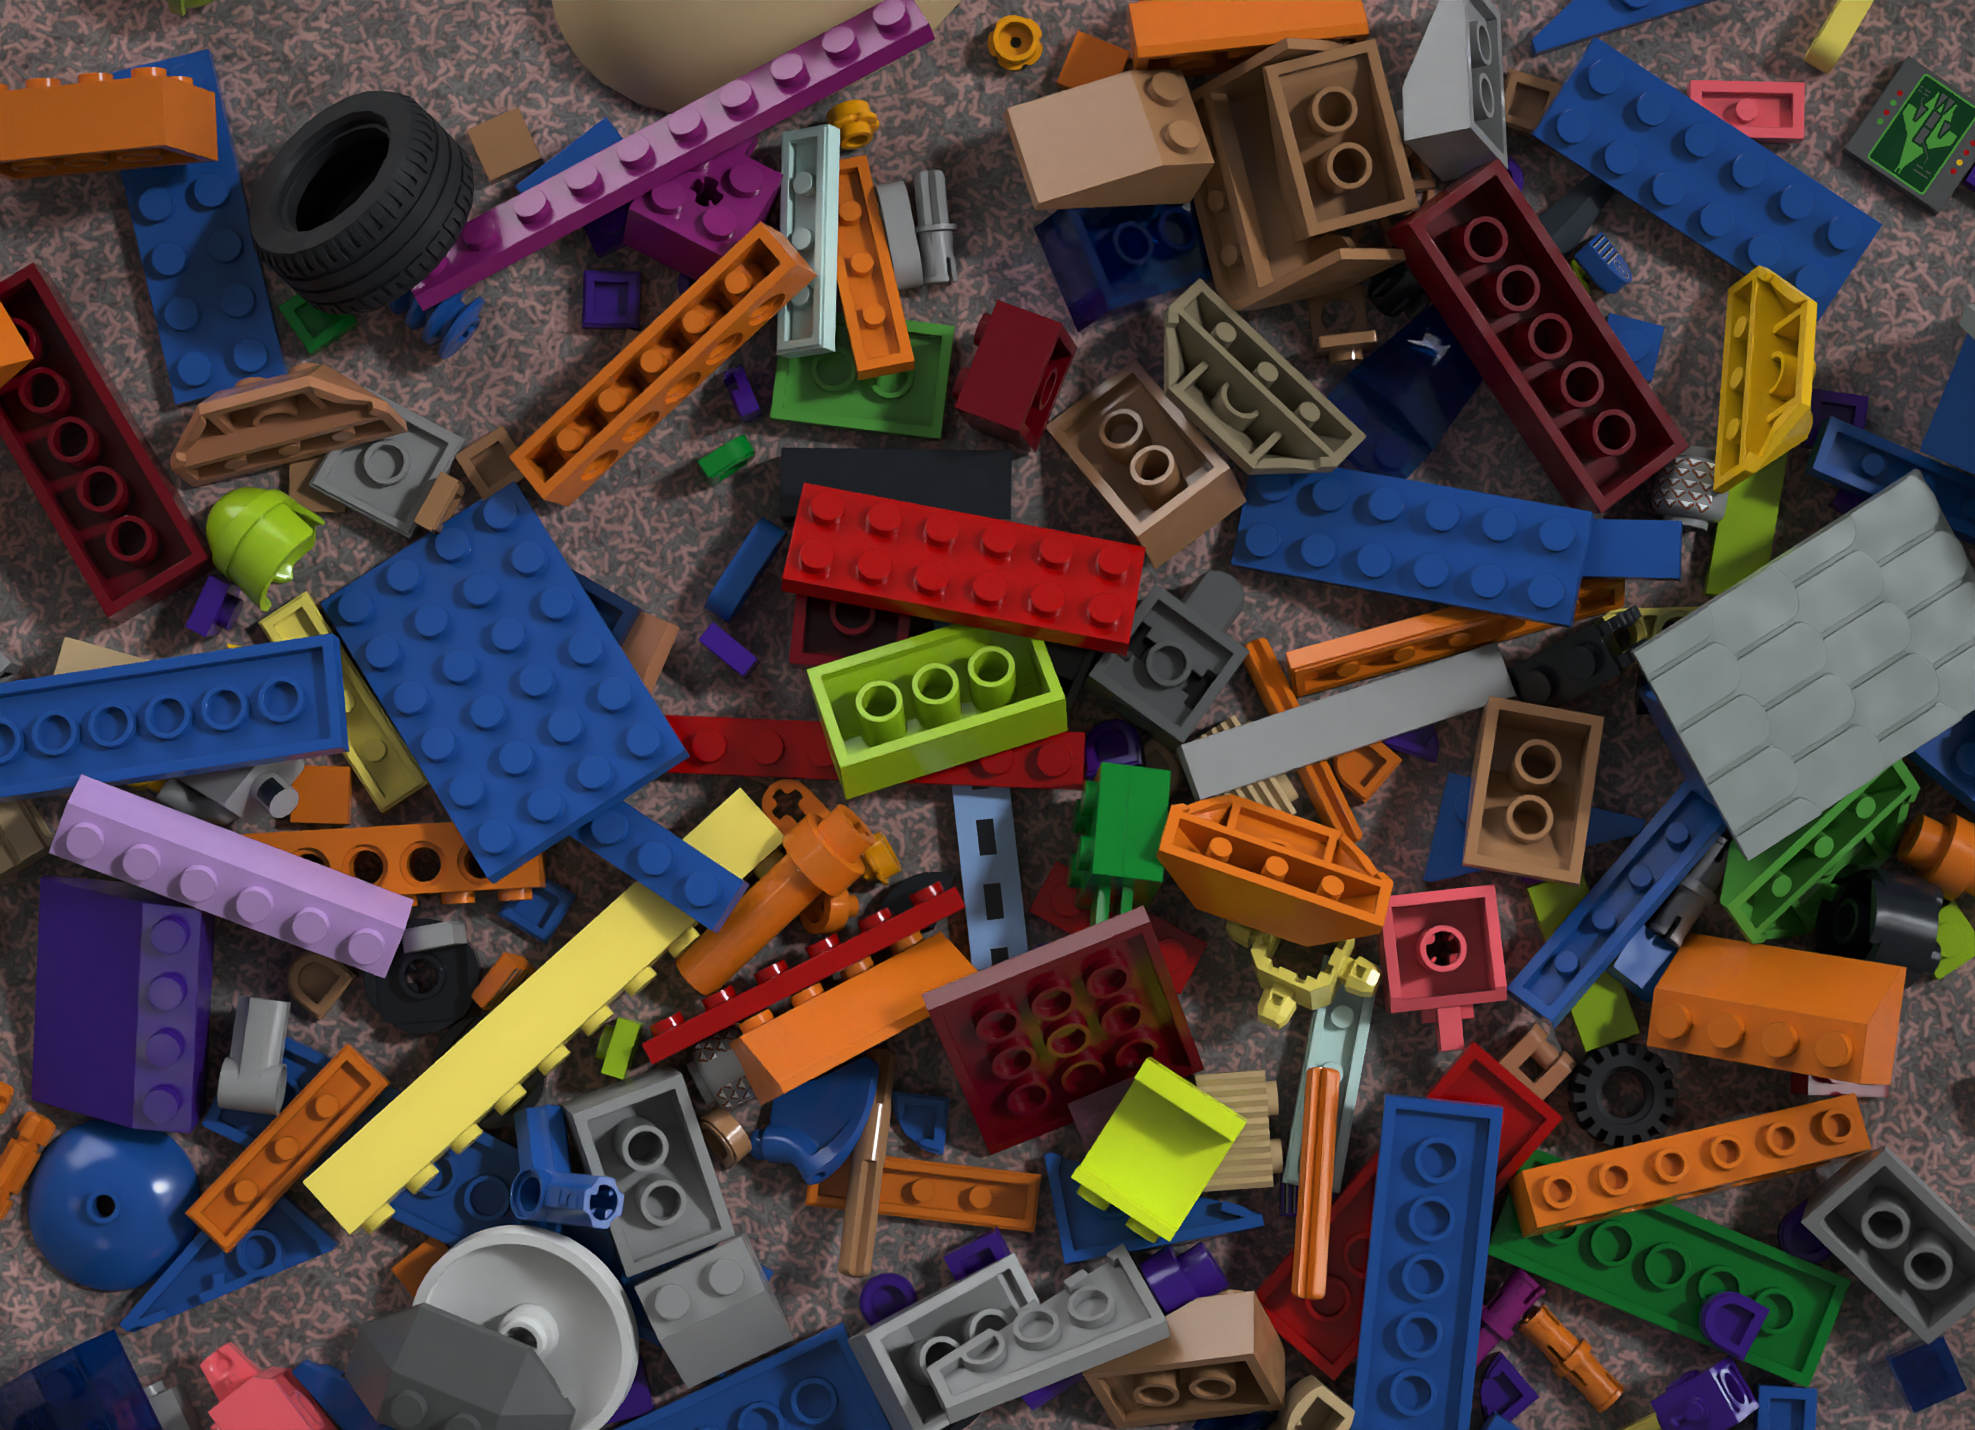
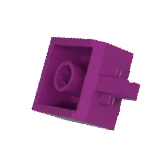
[623,132,784,281]

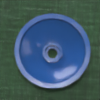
[27,1119,201,1291]

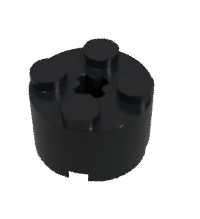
[1815,863,1943,990]

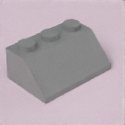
[1801,1145,1975,1345]

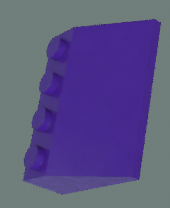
[31,875,215,1134]

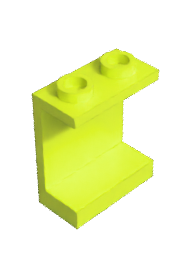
[1071,1057,1248,1244]

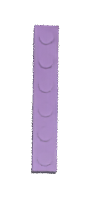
[48,774,414,978]

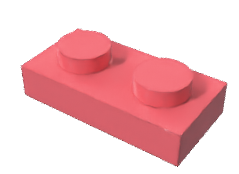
[1687,80,1805,143]

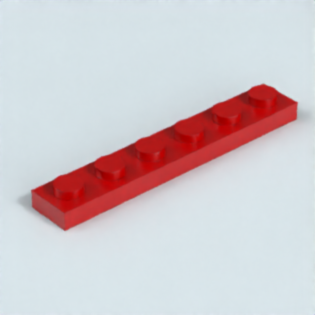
[642,881,966,1065]

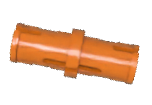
[1517,1303,1625,1413]

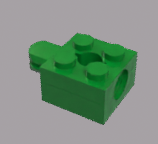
[1067,762,1171,927]

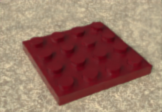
[922,905,1205,1155]

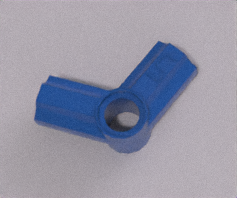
[510,1104,624,1229]

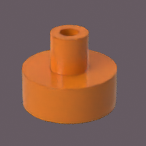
[799,889,859,935]

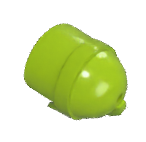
[206,487,325,612]

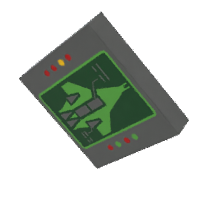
[1841,56,1975,216]

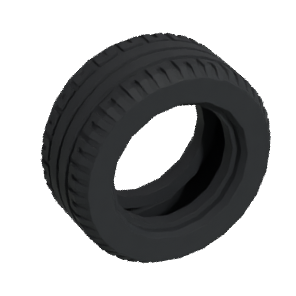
[249,91,474,315]

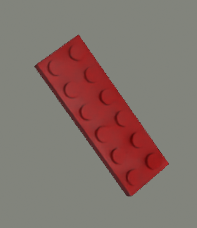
[781,483,1146,656]
[1254,1040,1563,1381]

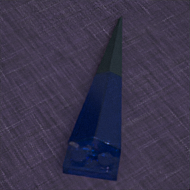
[1326,175,1615,479]

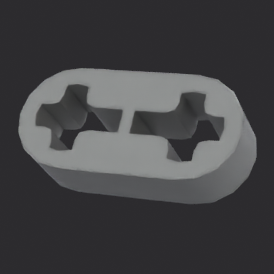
[874,181,923,290]

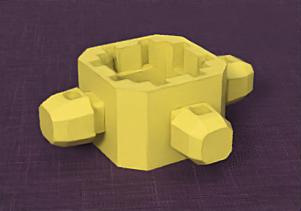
[1225,920,1383,1029]

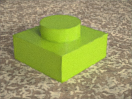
[1931,901,1975,980]
[596,1017,645,1080]

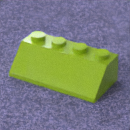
[806,624,1068,800]

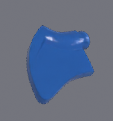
[749,1056,879,1185]

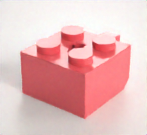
[1376,884,1507,1052]
[199,1342,339,1430]

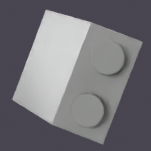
[634,1232,794,1389]

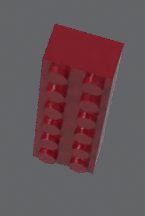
[1385,158,1690,514]
[0,262,216,624]

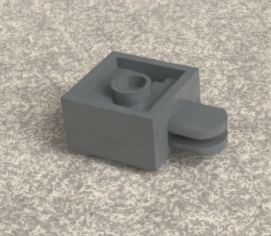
[1081,570,1250,754]

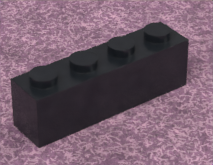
[780,447,1012,528]

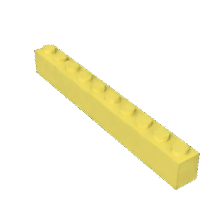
[303,788,784,1235]

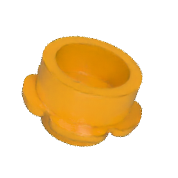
[987,15,1043,71]
[826,99,880,150]
[860,831,902,886]

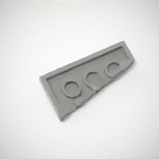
[926,1243,1170,1424]

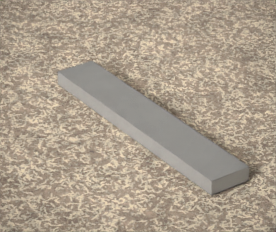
[1176,642,1516,802]

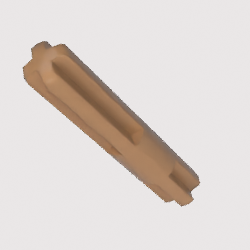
[838,1048,897,1278]

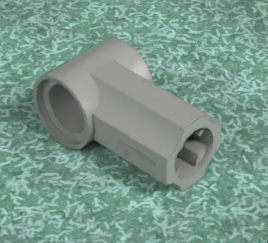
[217,996,291,1116]

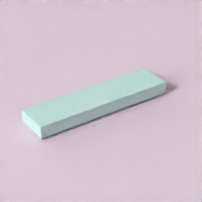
[776,124,840,359]
[1281,955,1381,1194]

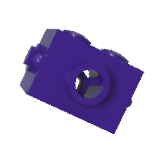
[1650,1355,1760,1430]

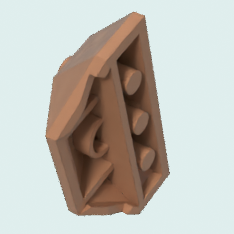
[169,363,408,487]

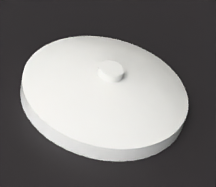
[412,1225,639,1430]

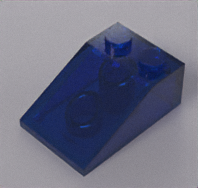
[1034,198,1214,333]
[0,1329,163,1430]

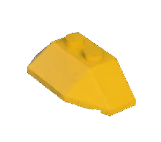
[1713,265,1817,494]

